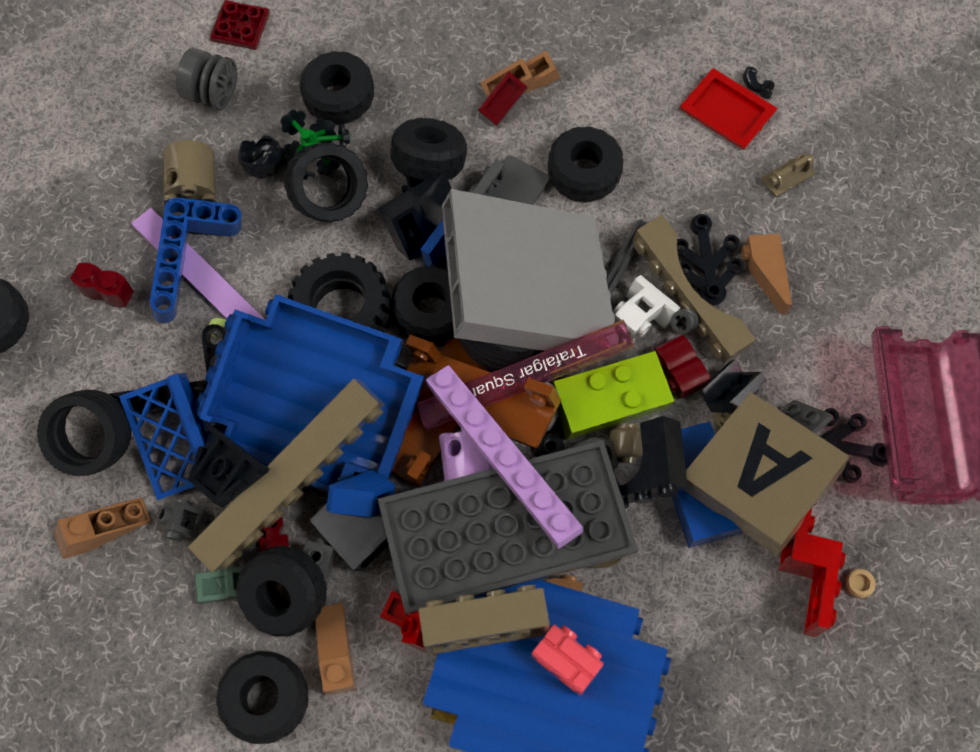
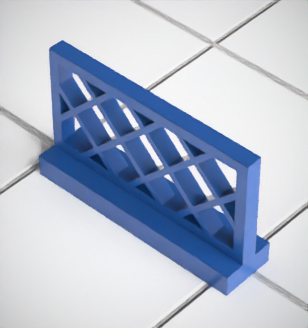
[119,373,209,500]

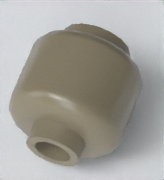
[609,424,643,463]

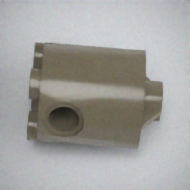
[162,140,216,205]

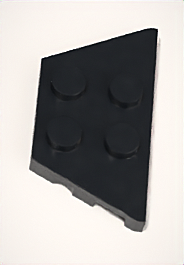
[188,423,270,508]

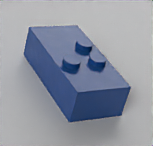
[671,421,743,548]

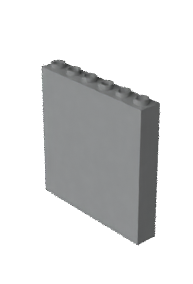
[442,189,619,360]

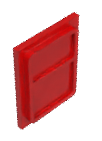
[679,68,778,150]

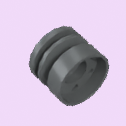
[176,48,238,110]

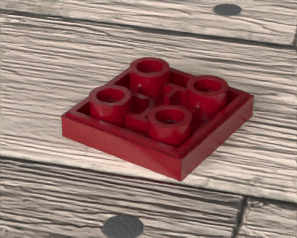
[210,0,270,50]

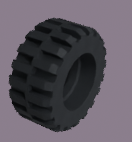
[287,252,392,333]

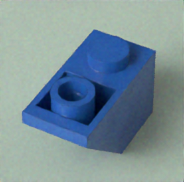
[326,470,395,517]

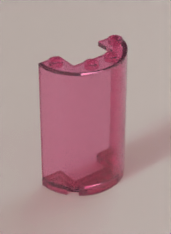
[871,326,980,505]

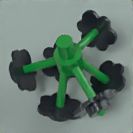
[280,109,351,180]

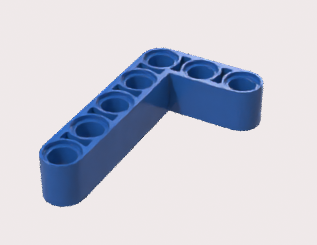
[150,198,242,323]

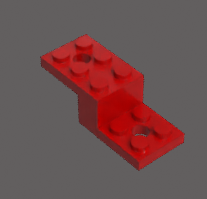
[779,503,845,637]

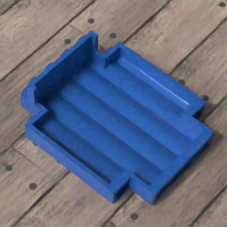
[196,294,425,492]
[423,580,671,752]

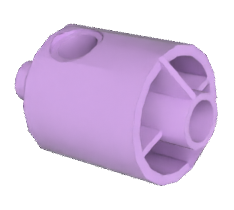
[439,428,494,481]

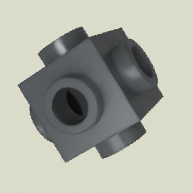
[155,499,205,542]

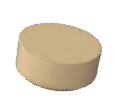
[845,569,876,599]

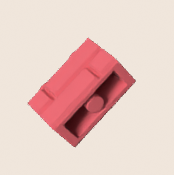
[531,624,604,696]

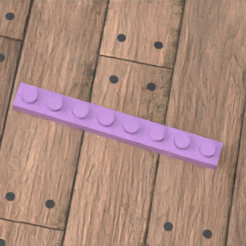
[426,365,583,549]

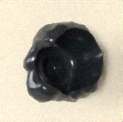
[238,135,284,179]

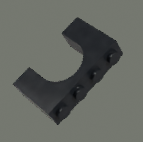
[573,416,688,509]

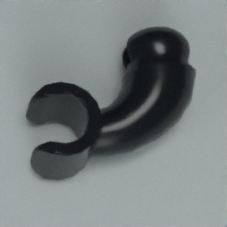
[743,66,775,99]

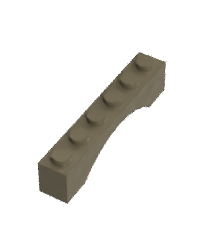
[632,215,756,363]

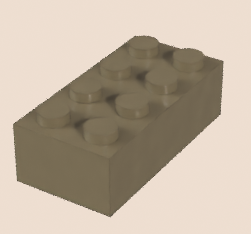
[419,585,550,655]

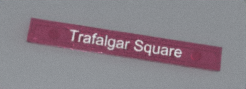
[417,320,635,430]

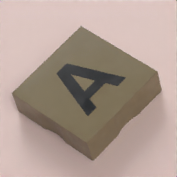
[684,392,849,556]

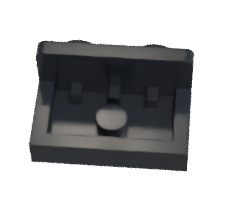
[700,360,766,414]

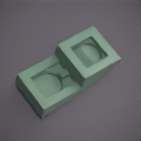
[194,566,245,604]

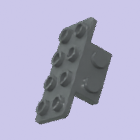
[469,155,550,205]

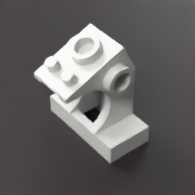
[613,275,681,346]

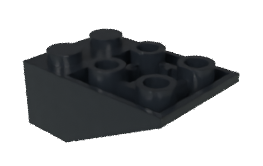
[378,171,452,261]

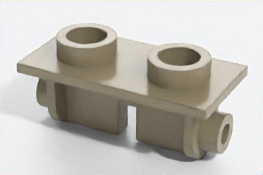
[761,154,816,197]

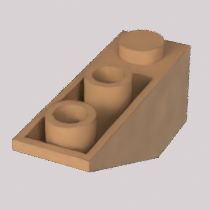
[54,497,151,559]

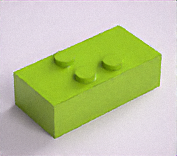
[552,351,674,440]

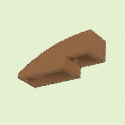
[480,50,561,97]

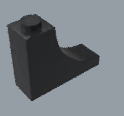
[310,501,389,571]

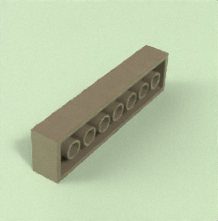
[188,379,385,572]

